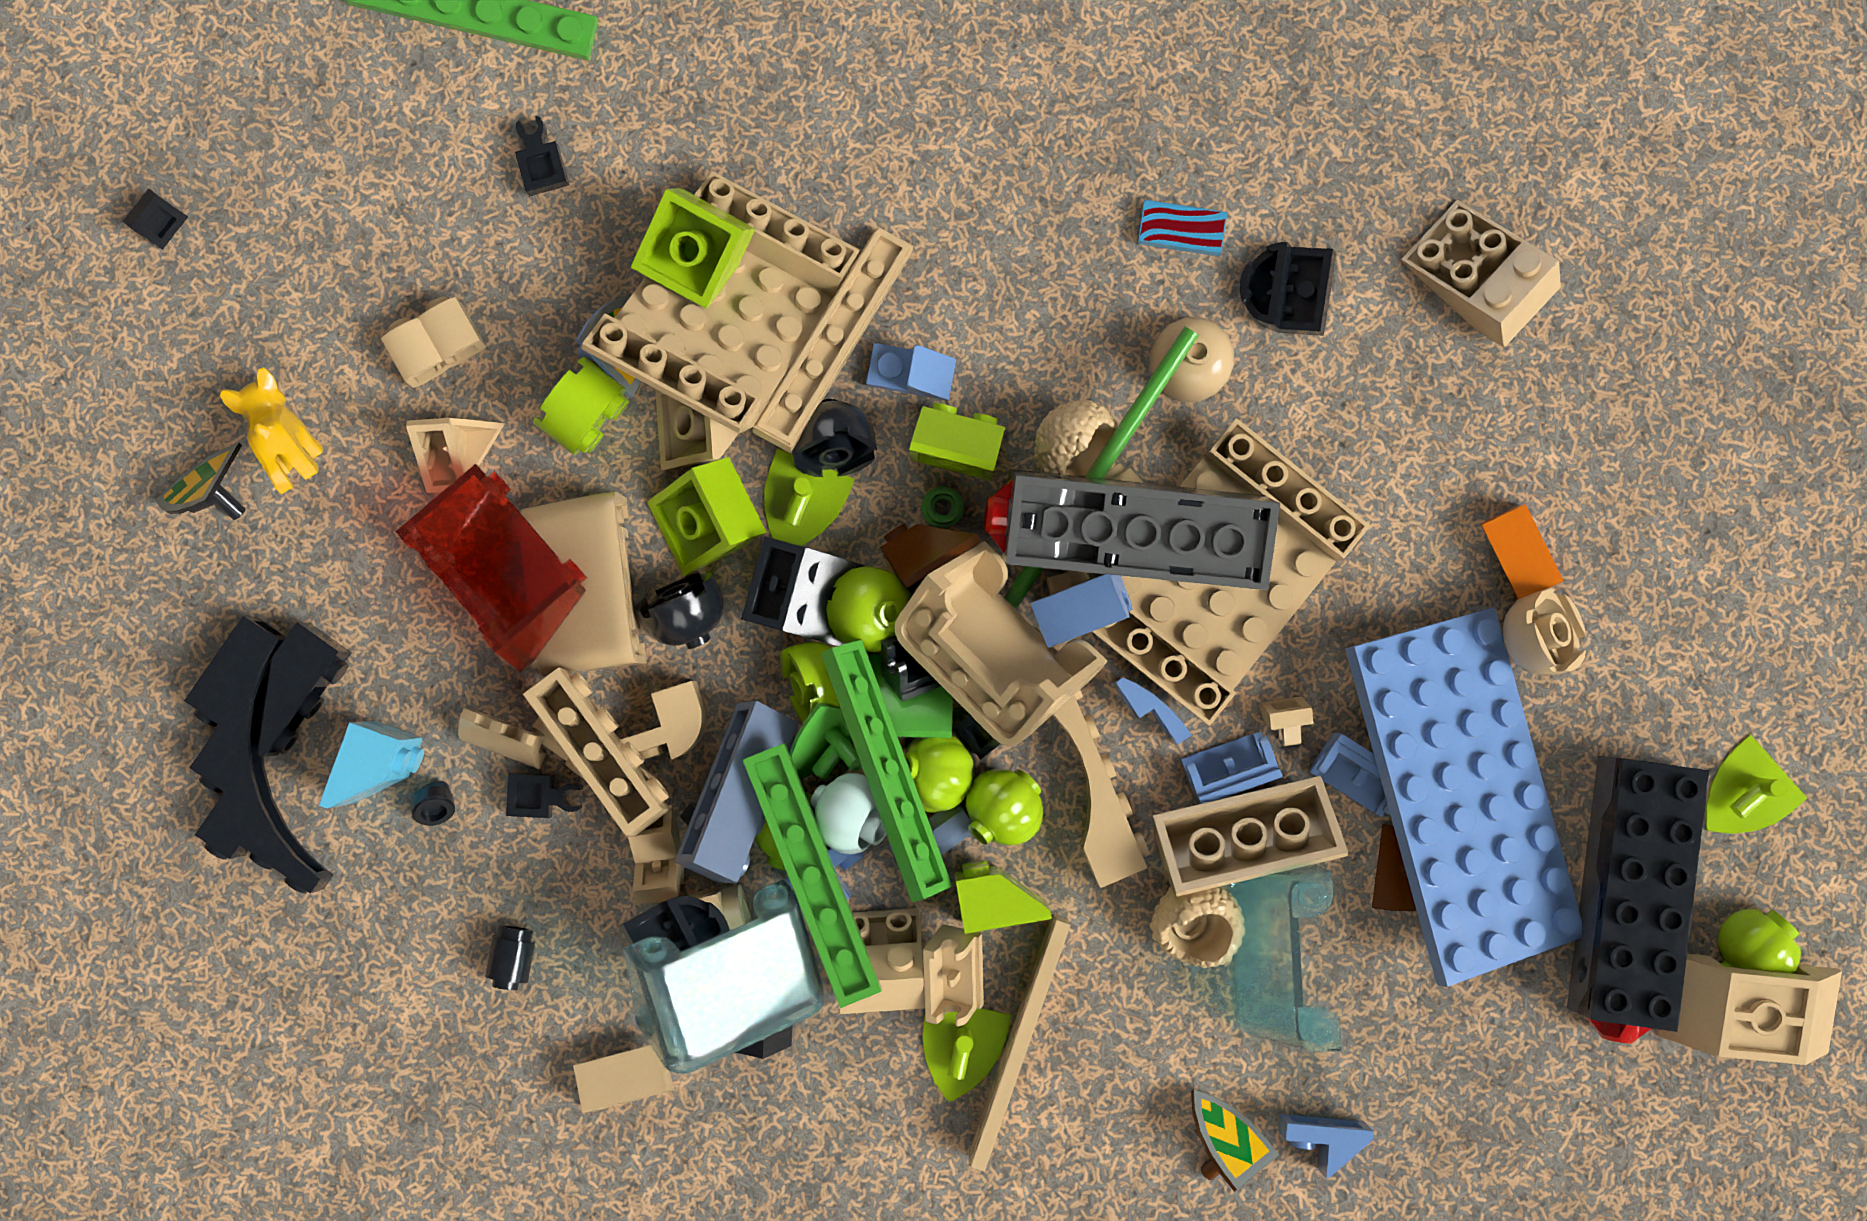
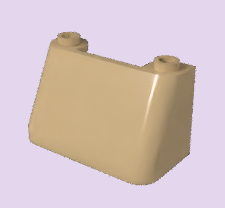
[514,491,647,677]
[895,541,1107,746]

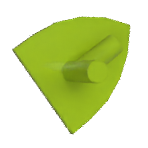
[764,448,855,546]
[1706,734,1807,834]
[922,1008,1012,1103]

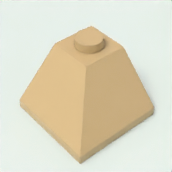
[655,389,739,471]

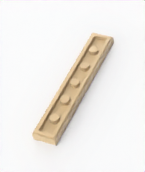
[753,226,914,453]
[968,915,1071,1172]

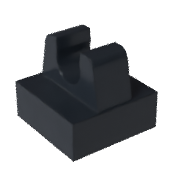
[123,188,188,250]

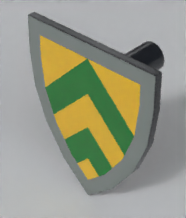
[156,442,246,520]

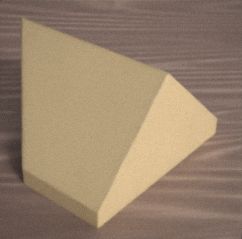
[406,418,505,493]

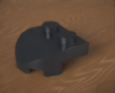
[1240,242,1336,336]
[620,896,731,1005]

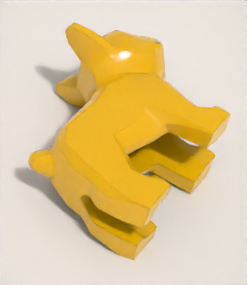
[220,367,323,494]

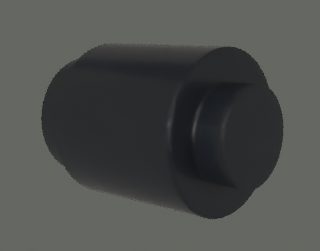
[485,925,535,990]

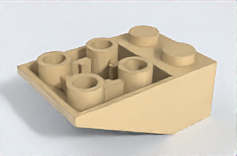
[1401,200,1561,348]

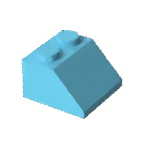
[319,721,424,809]

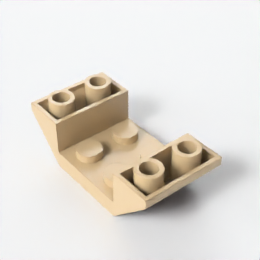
[1655,954,1842,1065]

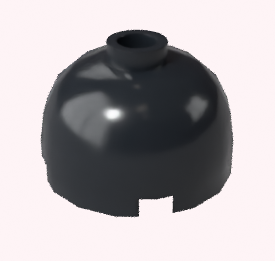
[793,399,877,477]
[635,571,723,649]

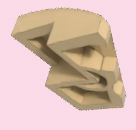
[458,708,546,769]

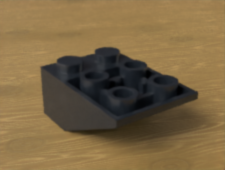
[741,536,869,654]

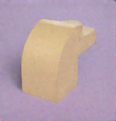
[620,681,707,760]
[628,805,684,905]

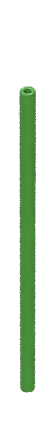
[1004,326,1199,609]

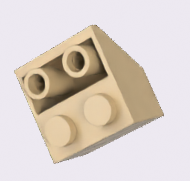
[839,908,925,1014]

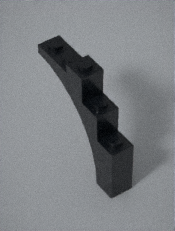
[184,616,333,894]

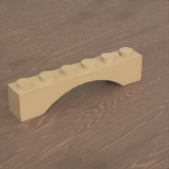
[1040,632,1150,888]

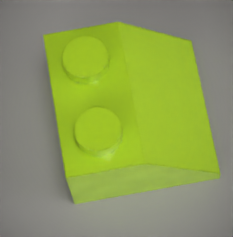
[630,188,756,309]
[909,403,1005,481]
[647,457,766,576]
[955,860,1052,934]

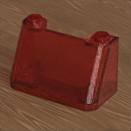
[395,464,587,672]

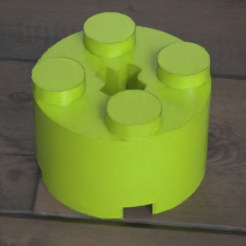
[533,356,630,456]

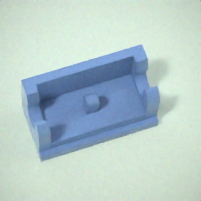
[1030,574,1133,648]
[1180,731,1283,804]
[1308,733,1390,817]

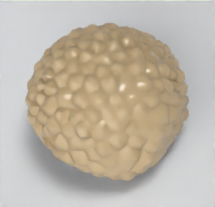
[1033,400,1118,477]
[1149,886,1245,968]

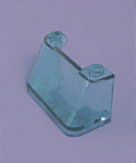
[1227,864,1342,1052]
[624,879,824,1074]

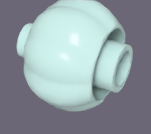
[810,773,886,854]

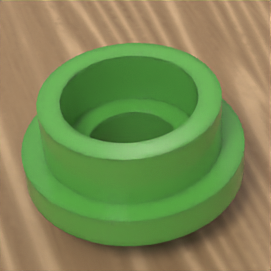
[922,486,964,529]

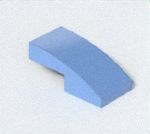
[1112,678,1192,745]

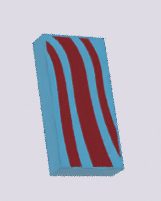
[1137,200,1227,257]

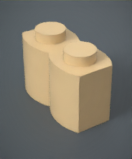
[381,297,487,388]

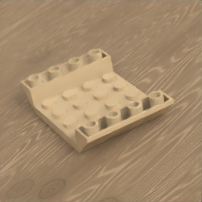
[581,171,860,434]
[1092,418,1371,726]

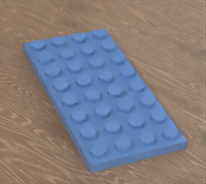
[1345,607,1582,987]

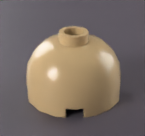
[1149,317,1234,402]
[1502,588,1586,676]

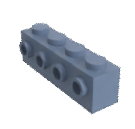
[674,701,799,883]

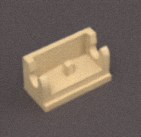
[923,924,984,1027]
[573,1043,675,1113]

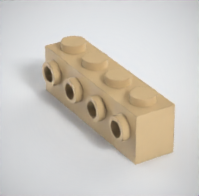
[523,667,671,836]

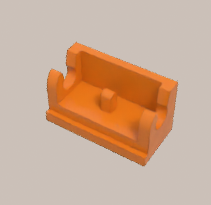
[1481,504,1564,600]

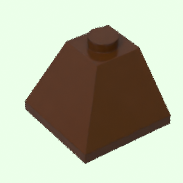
[880,524,981,591]

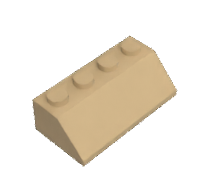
[1153,776,1348,897]

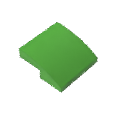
[869,653,953,738]

